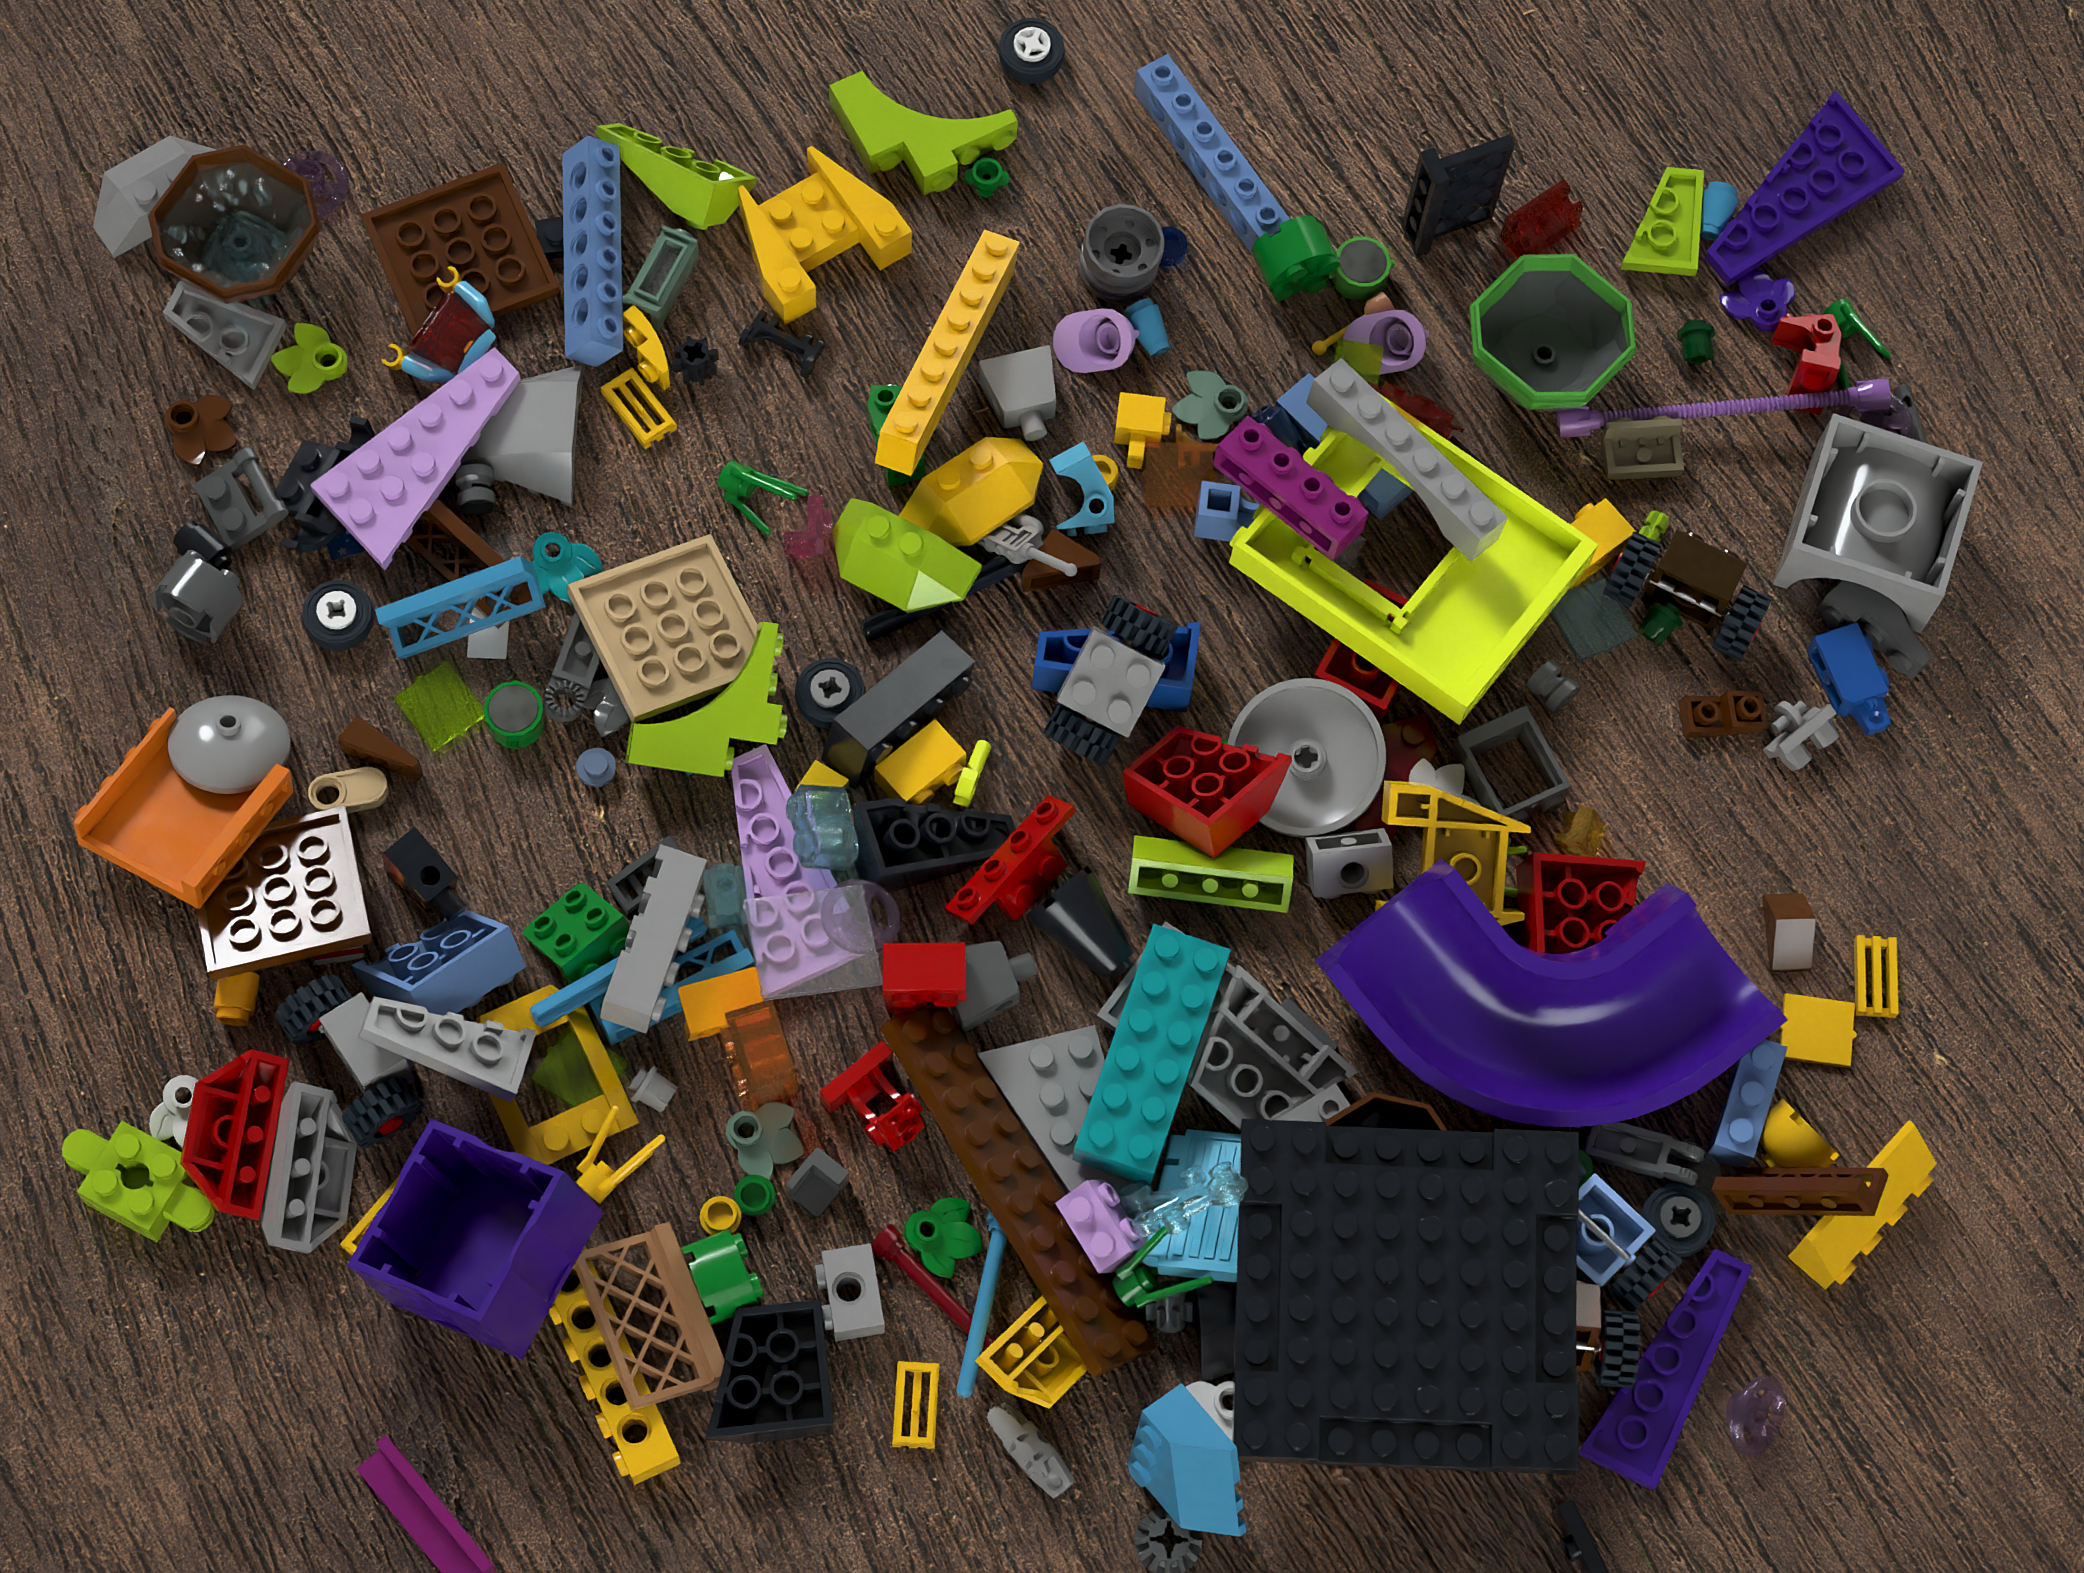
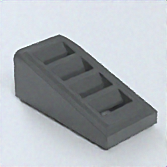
[605,835,685,916]

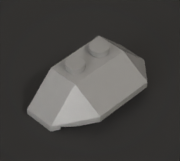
[93,136,238,258]
[259,1082,357,1254]

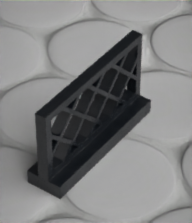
[1401,135,1515,257]

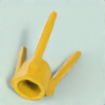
[576,1106,665,1204]

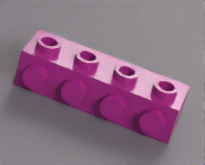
[1213,416,1369,561]

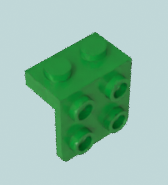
[523,883,630,985]

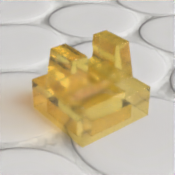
[1553,806,1607,857]

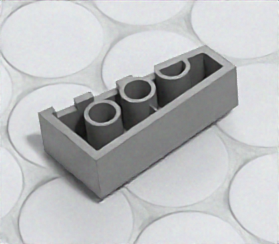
[600,844,707,1034]

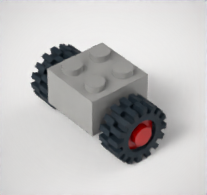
[1043,594,1178,765]
[275,975,424,1148]

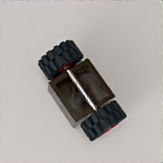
[1602,529,1772,661]

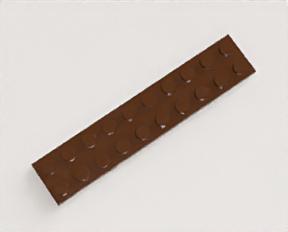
[880,1006,1157,1378]

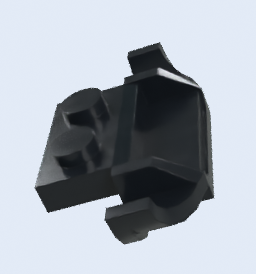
[274,415,375,552]

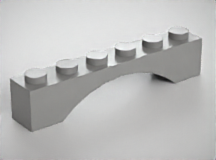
[1306,358,1508,562]

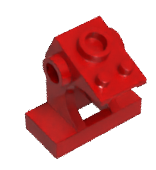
[1771,314,1842,415]
[820,1040,925,1153]

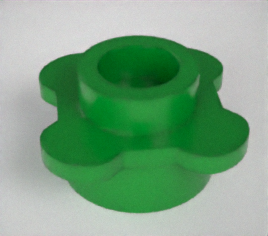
[964,157,1009,198]

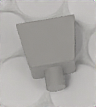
[978,345,1056,441]

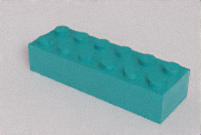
[1072,923,1231,1187]

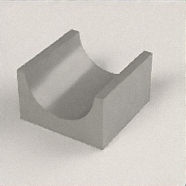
[1773,413,1983,633]

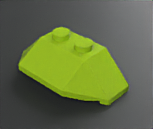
[832,498,983,613]

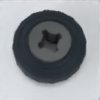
[1640,1183,1715,1257]

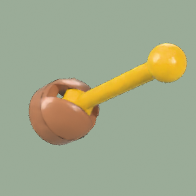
[1312,291,1395,356]

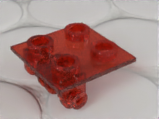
[1368,381,1465,440]

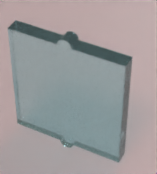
[1551,578,1636,662]

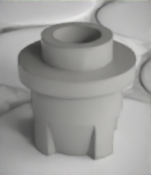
[628,1065,678,1113]

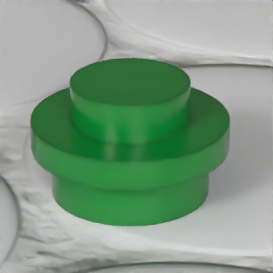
[734,1175,776,1216]

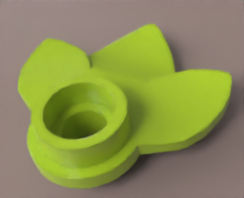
[271,323,348,394]

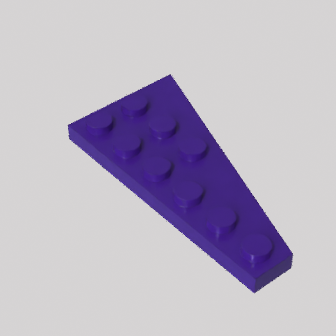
[1704,90,1905,286]

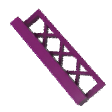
[356,1435,497,1573]

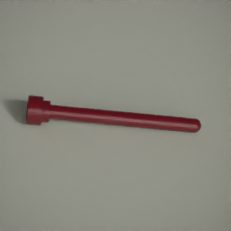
[871,1224,996,1351]

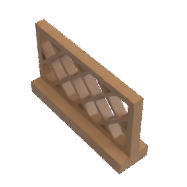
[574,1222,725,1411]

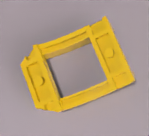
[476,985,639,1165]

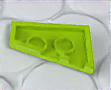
[1621,167,1704,276]

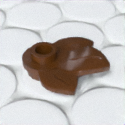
[164,395,237,466]

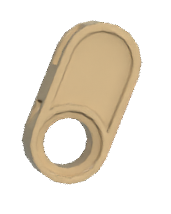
[308,767,389,813]

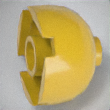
[1759,1098,1841,1168]

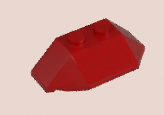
[180,1049,290,1221]

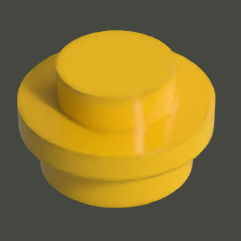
[700,1196,741,1235]

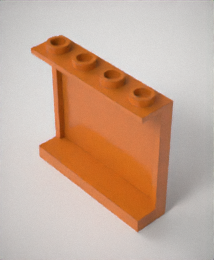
[73,707,294,909]

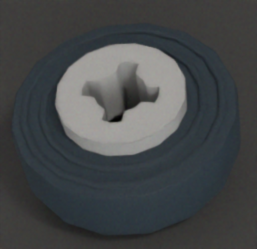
[795,658,866,729]

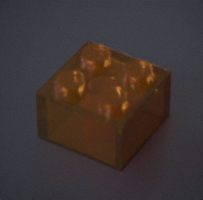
[720,999,798,1111]

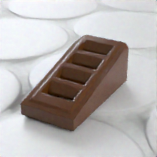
[338,716,423,781]

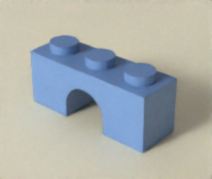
[1193,481,1260,542]
[1705,1039,1787,1168]

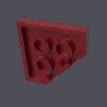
[1342,713,1438,842]

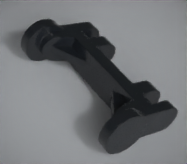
[738,310,826,379]

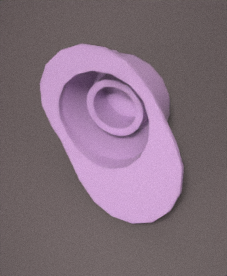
[1053,308,1140,373]
[1343,310,1430,375]

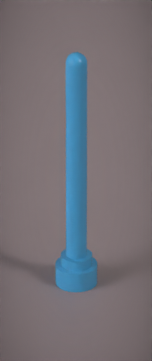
[956,1208,1007,1398]

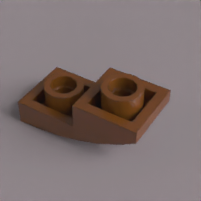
[1678,690,1768,738]

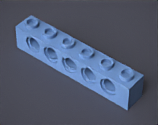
[1134,53,1290,257]
[562,136,623,367]

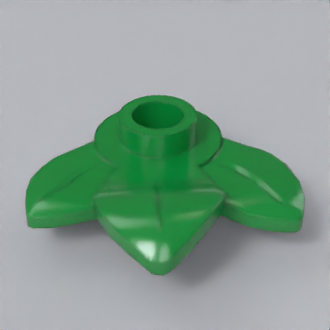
[904,1198,984,1279]

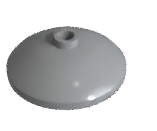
[168,695,290,794]

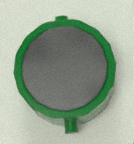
[483,680,546,750]

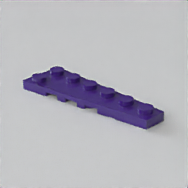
[1579,1249,1753,1491]

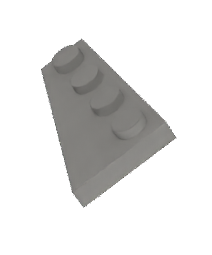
[358,996,537,1102]

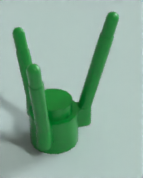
[1822,298,1891,390]
[718,460,809,535]
[1113,1225,1213,1309]

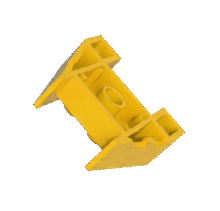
[738,146,912,326]
[1375,780,1531,926]

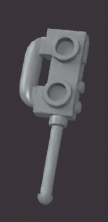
[976,512,1077,577]

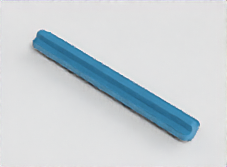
[530,916,707,1027]

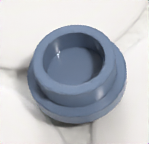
[576,748,617,787]

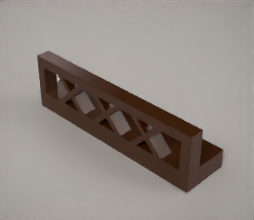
[405,498,532,629]
[1711,1167,1889,1216]

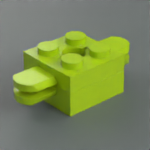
[62,1121,215,1243]

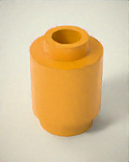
[213,971,260,1026]

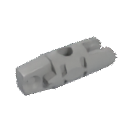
[986,1402,1075,1498]

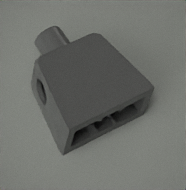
[952,941,1037,1033]

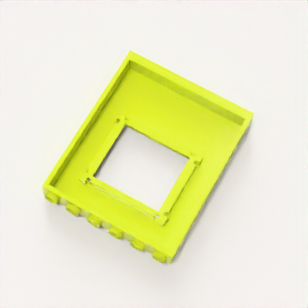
[1229,394,1599,725]

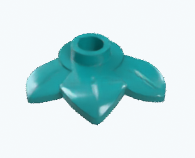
[532,532,603,605]

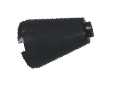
[1026,865,1134,979]

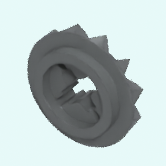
[1134,1508,1203,1573]

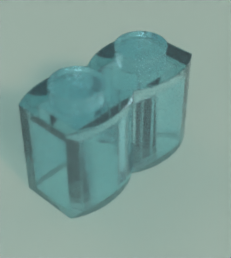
[786,784,858,870]

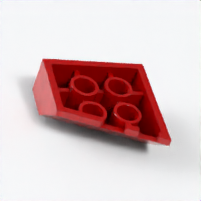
[1516,852,1646,954]

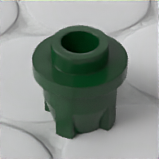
[1677,320,1715,365]
[1638,600,1683,647]

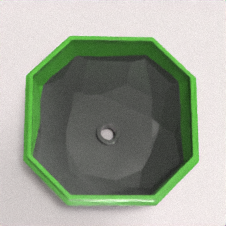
[1469,254,1636,412]

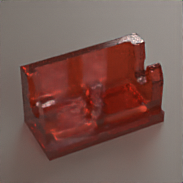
[1499,179,1583,258]

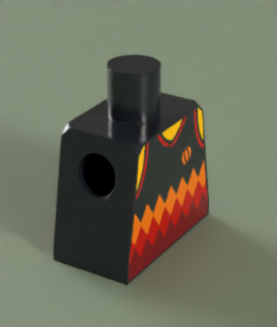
[383,827,467,922]

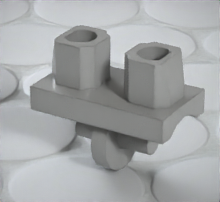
[1762,701,1839,771]

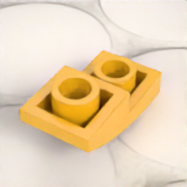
[623,305,670,391]

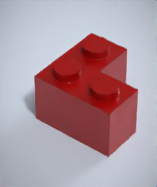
[883,942,967,1017]

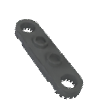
[543,611,600,722]

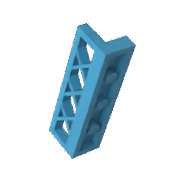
[375,556,546,659]
[589,929,756,1046]

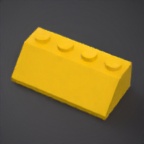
[1787,1120,1937,1290]

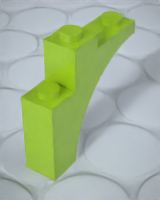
[829,70,1018,195]
[625,621,787,777]

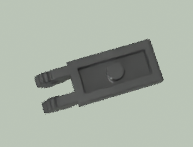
[1583,1122,1705,1186]

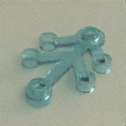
[1118,1161,1249,1237]

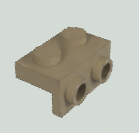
[1600,416,1684,480]

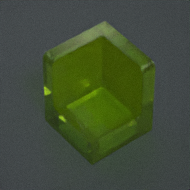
[1333,339,1384,386]

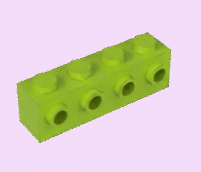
[1128,835,1294,913]

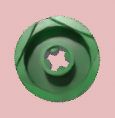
[1251,215,1340,301]
[681,1229,764,1326]

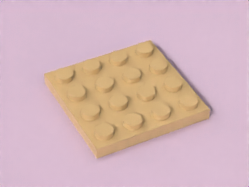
[567,534,778,723]

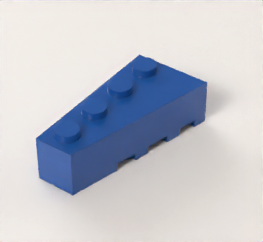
[1031,622,1201,713]

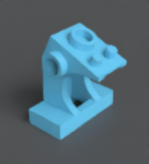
[1049,441,1114,537]

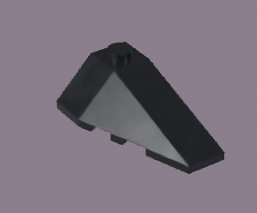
[853,798,1016,896]

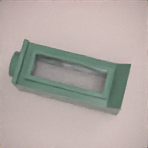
[622,225,699,331]

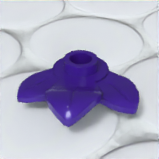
[1719,269,1795,331]

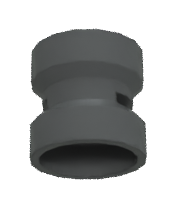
[455,464,497,515]
[1526,659,1581,714]

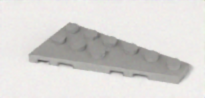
[977,1025,1151,1265]

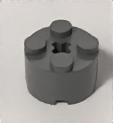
[150,550,244,643]

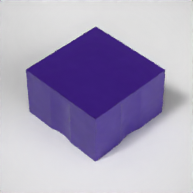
[347,1119,603,1360]

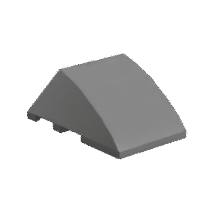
[459,364,584,507]
[1189,965,1358,1130]

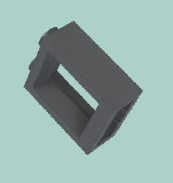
[1451,705,1571,824]

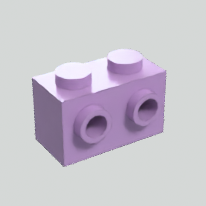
[1055,1180,1145,1273]

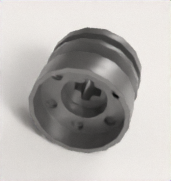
[1078,204,1164,304]

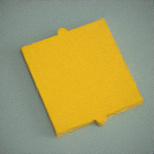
[1778,993,1857,1068]

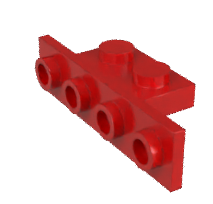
[944,795,1076,925]

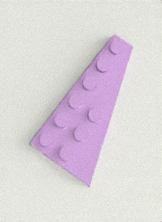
[310,347,521,570]
[731,744,870,1001]

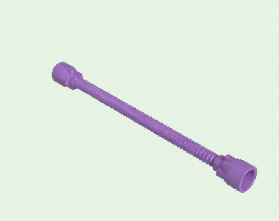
[1556,378,1891,438]

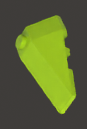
[595,123,757,230]

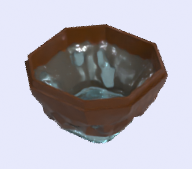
[148,145,321,304]

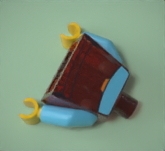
[382,266,498,383]

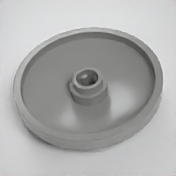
[1227,678,1386,838]

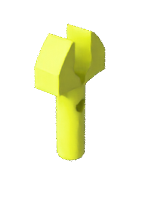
[953,740,991,808]

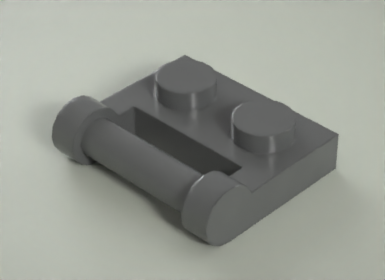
[193,447,289,551]

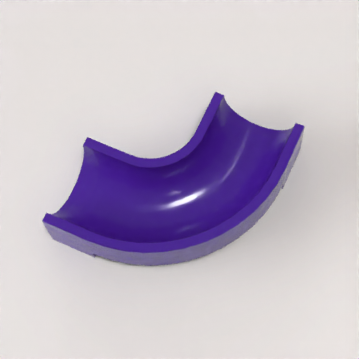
[1315,859,1788,1127]

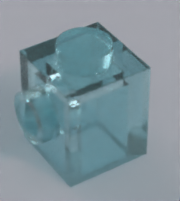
[703,863,750,929]

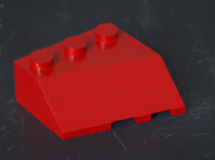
[1122,726,1292,858]

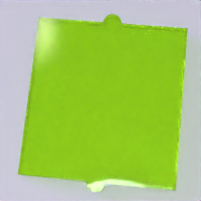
[393,661,485,752]
[531,1025,629,1107]

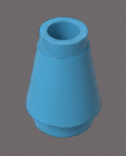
[1700,181,1739,241]
[1124,298,1171,358]

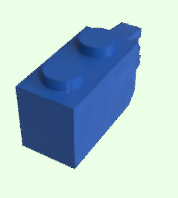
[1806,622,1891,736]

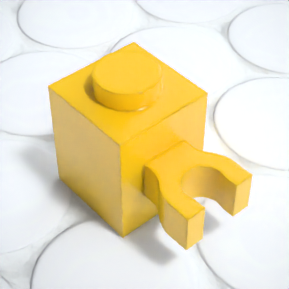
[1114,392,1172,469]

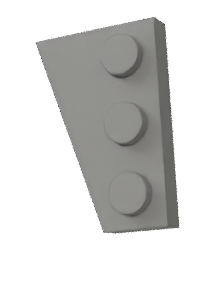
[163,281,287,390]

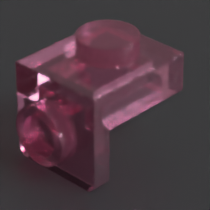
[784,495,832,558]

